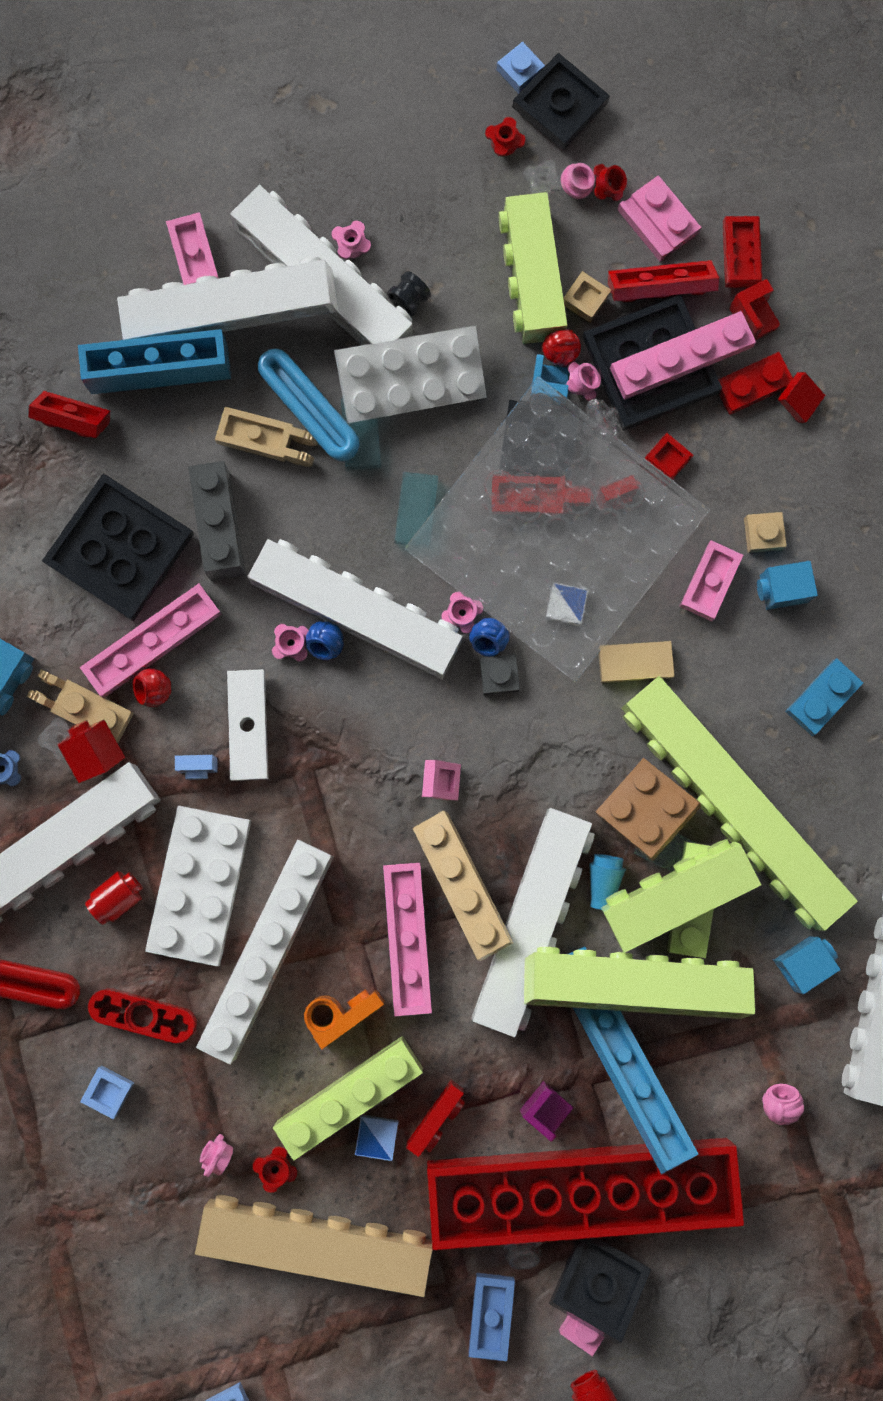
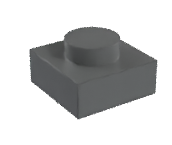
[480,654,520,695]

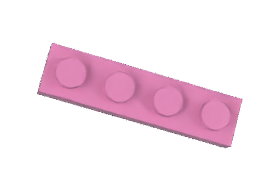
[610,311,756,400]
[80,583,222,698]
[383,863,432,1016]

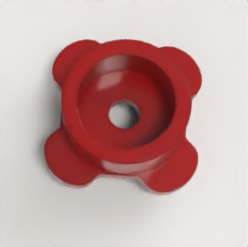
[485,117,525,156]
[593,164,627,201]
[253,1146,298,1193]

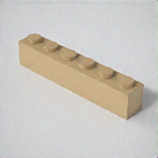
[195,1195,432,1297]

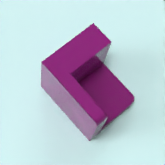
[520,1081,573,1142]

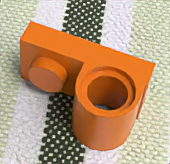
[304,989,385,1050]

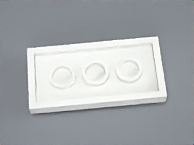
[334,326,487,423]
[145,806,251,966]

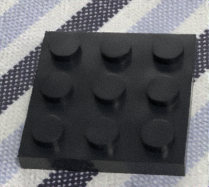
[582,295,722,431]
[42,473,194,622]

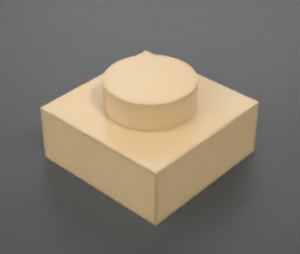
[563,271,611,323]
[744,512,787,553]

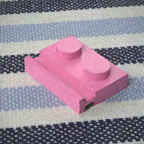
[618,175,701,262]

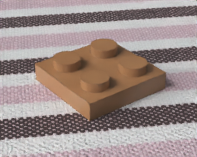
[596,758,701,862]

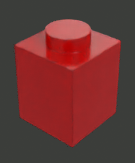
[57,720,125,783]

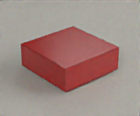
[778,372,826,423]
[643,433,694,484]

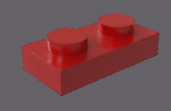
[718,352,793,415]
[28,391,111,438]
[406,1080,465,1157]

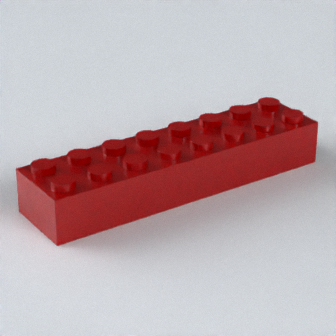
[427,1138,744,1250]

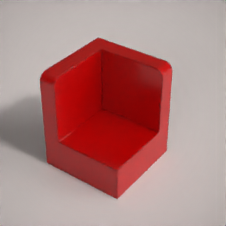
[729,278,780,341]

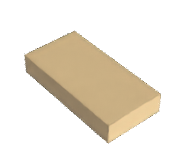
[598,641,674,683]

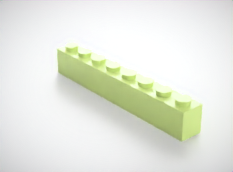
[621,676,858,931]

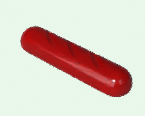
[0,959,80,1009]

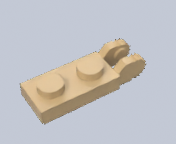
[215,407,319,467]
[26,669,134,743]

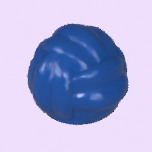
[469,618,510,657]
[306,621,344,660]

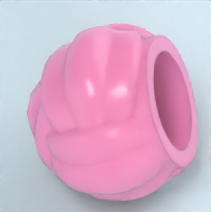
[762,1084,804,1125]

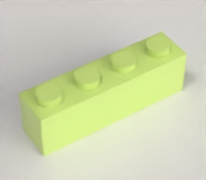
[499,192,567,344]
[601,839,761,953]
[273,1036,423,1161]

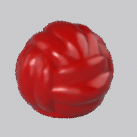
[542,329,581,367]
[133,668,172,707]

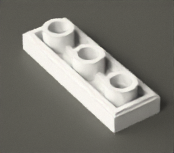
[227,669,269,781]

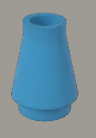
[589,854,626,910]

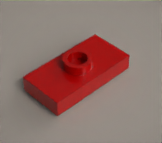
[723,216,762,288]

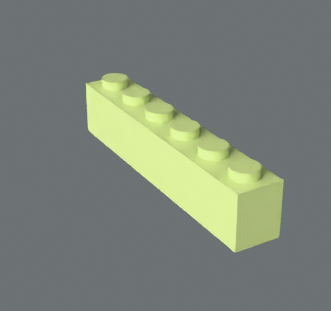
[524,947,755,1019]

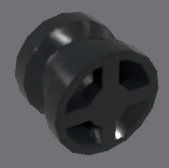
[387,271,431,317]

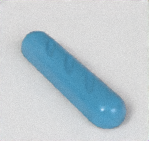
[258,348,360,461]

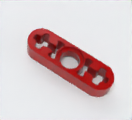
[88,988,197,1043]

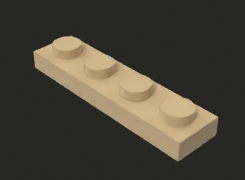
[413,810,514,961]

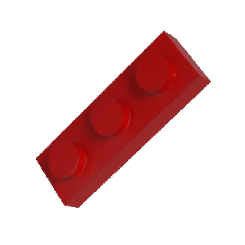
[608,260,719,302]

